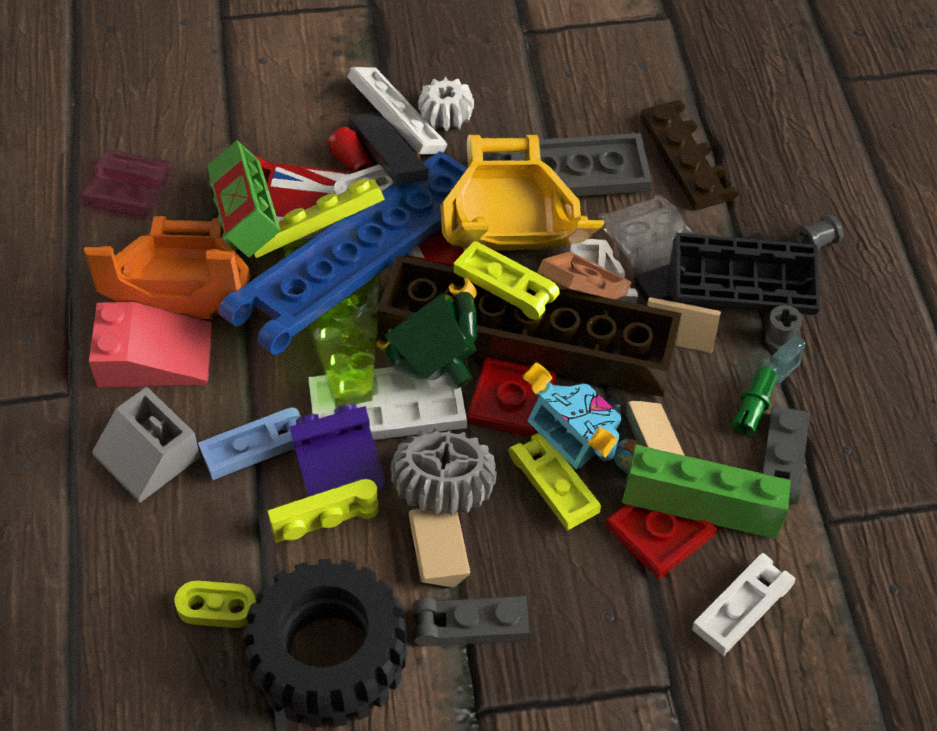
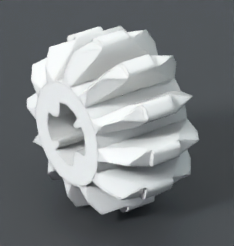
[418,76,474,132]

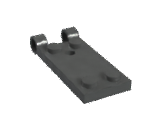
[483,133,652,196]

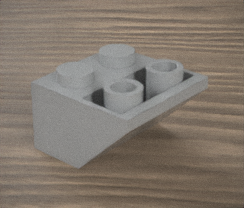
[92,386,201,503]

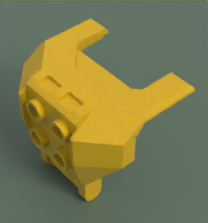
[440,135,604,251]

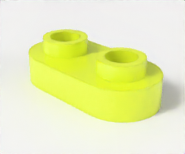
[174,581,257,628]

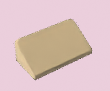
[647,297,721,353]
[626,401,684,455]
[408,509,470,588]

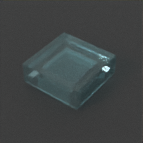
[770,334,806,384]

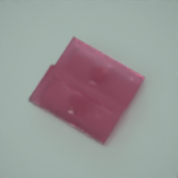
[81,150,171,219]

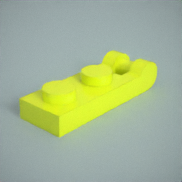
[454,240,560,320]
[508,432,601,531]
[267,479,379,543]

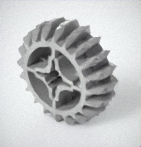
[391,428,497,516]

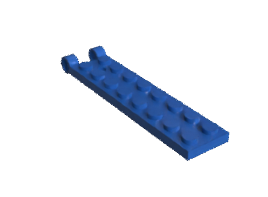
[219,151,467,355]

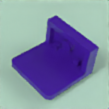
[289,404,385,497]

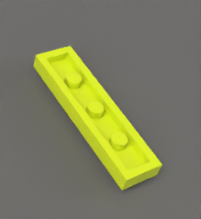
[254,179,385,258]

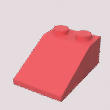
[89,302,213,388]

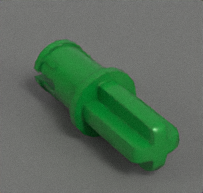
[732,365,778,436]

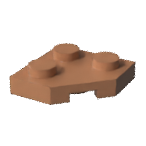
[537,251,632,299]

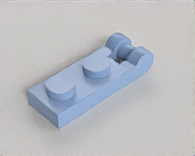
[198,408,301,480]

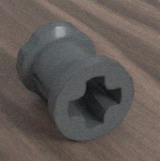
[796,214,844,251]
[764,305,803,353]

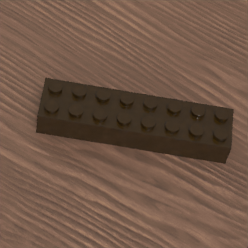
[377,255,682,397]

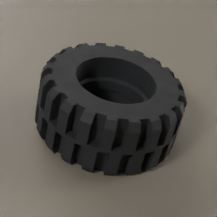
[243,558,407,728]

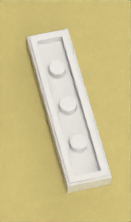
[347,67,447,154]

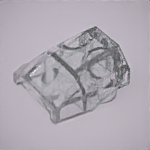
[598,195,693,272]

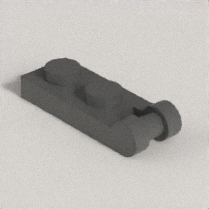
[762,406,810,504]
[413,596,530,646]

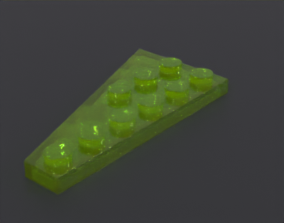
[282,238,381,408]

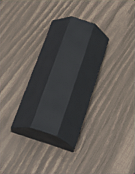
[669,232,820,315]

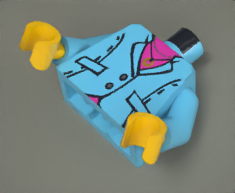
[522,362,621,470]

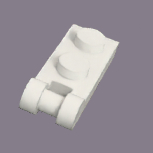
[692,553,796,656]

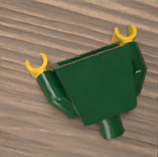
[377,277,477,390]

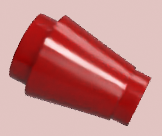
[327,127,372,173]

